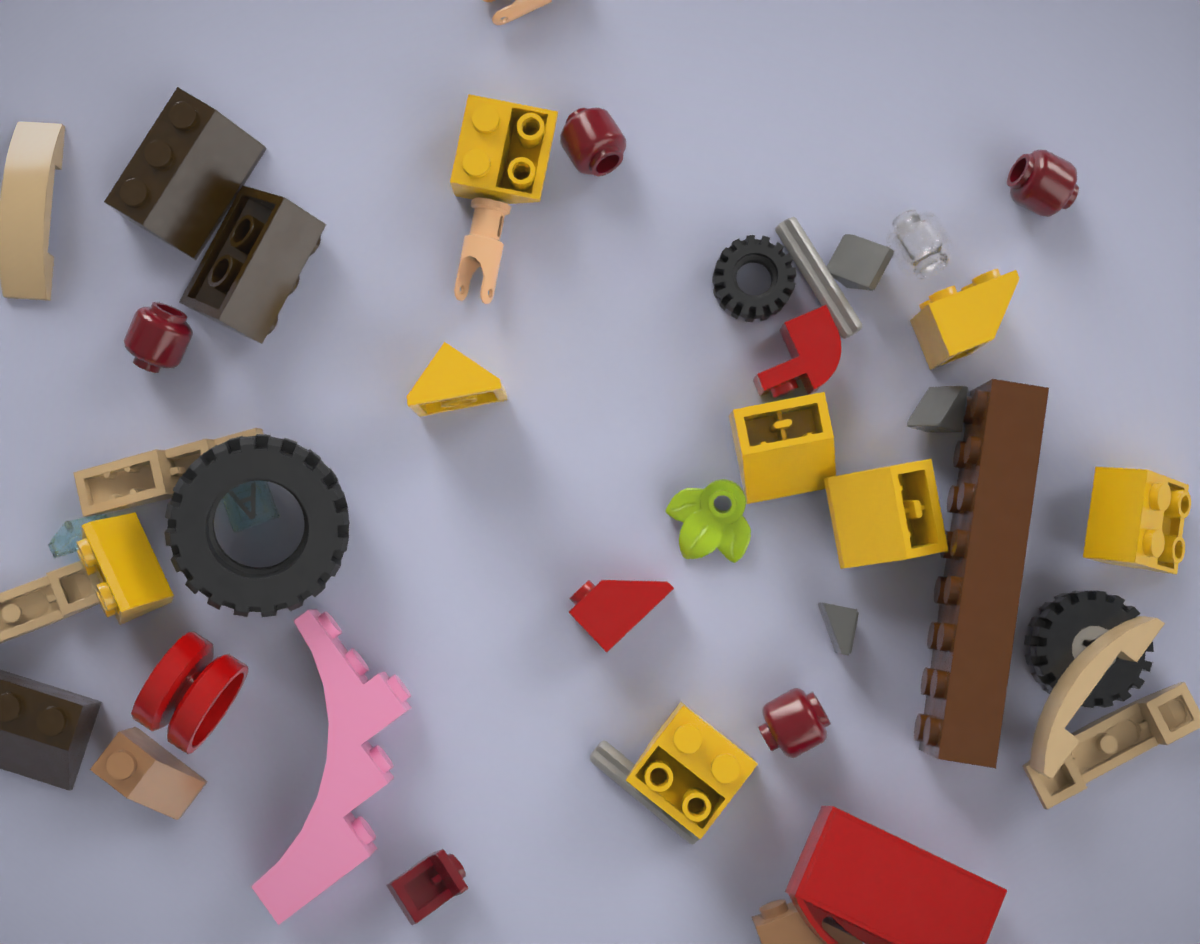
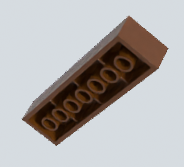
[914,379,1049,769]

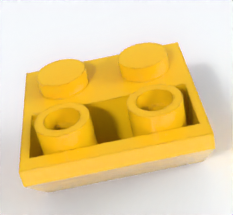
[450,94,558,204]
[910,269,1020,370]
[729,392,836,504]
[824,459,949,569]
[1083,466,1191,574]
[76,512,174,625]
[625,702,758,840]

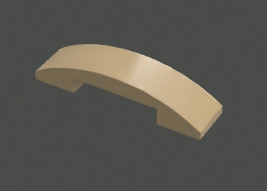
[0,122,65,301]
[0,561,100,644]
[1030,616,1165,779]
[1022,682,1200,809]

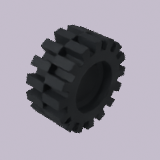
[712,235,797,322]

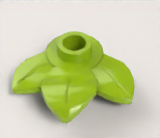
[665,479,751,563]

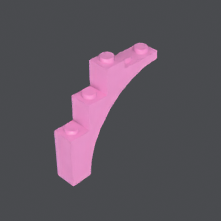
[251,609,412,925]

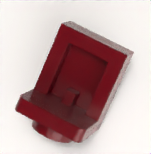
[386,849,468,925]

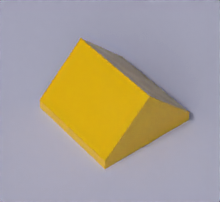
[406,342,508,417]

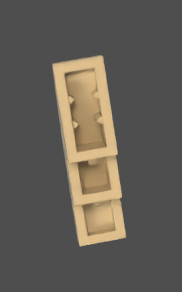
[73,428,263,517]

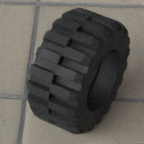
[164,434,350,617]

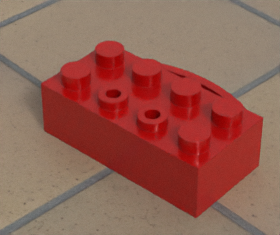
[785,806,1007,944]

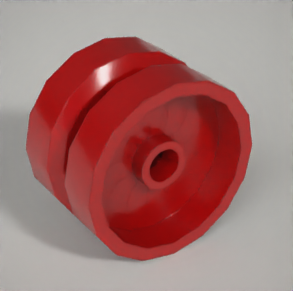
[131,631,248,754]

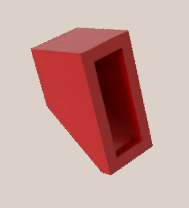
[569,580,674,653]

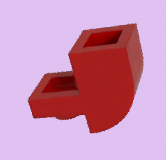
[753,304,842,399]

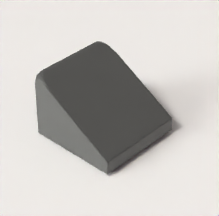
[827,234,895,291]
[907,386,968,432]
[818,603,859,656]

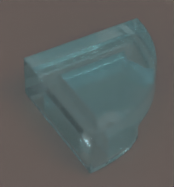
[48,514,108,558]

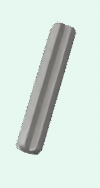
[775,217,862,339]
[590,741,699,844]

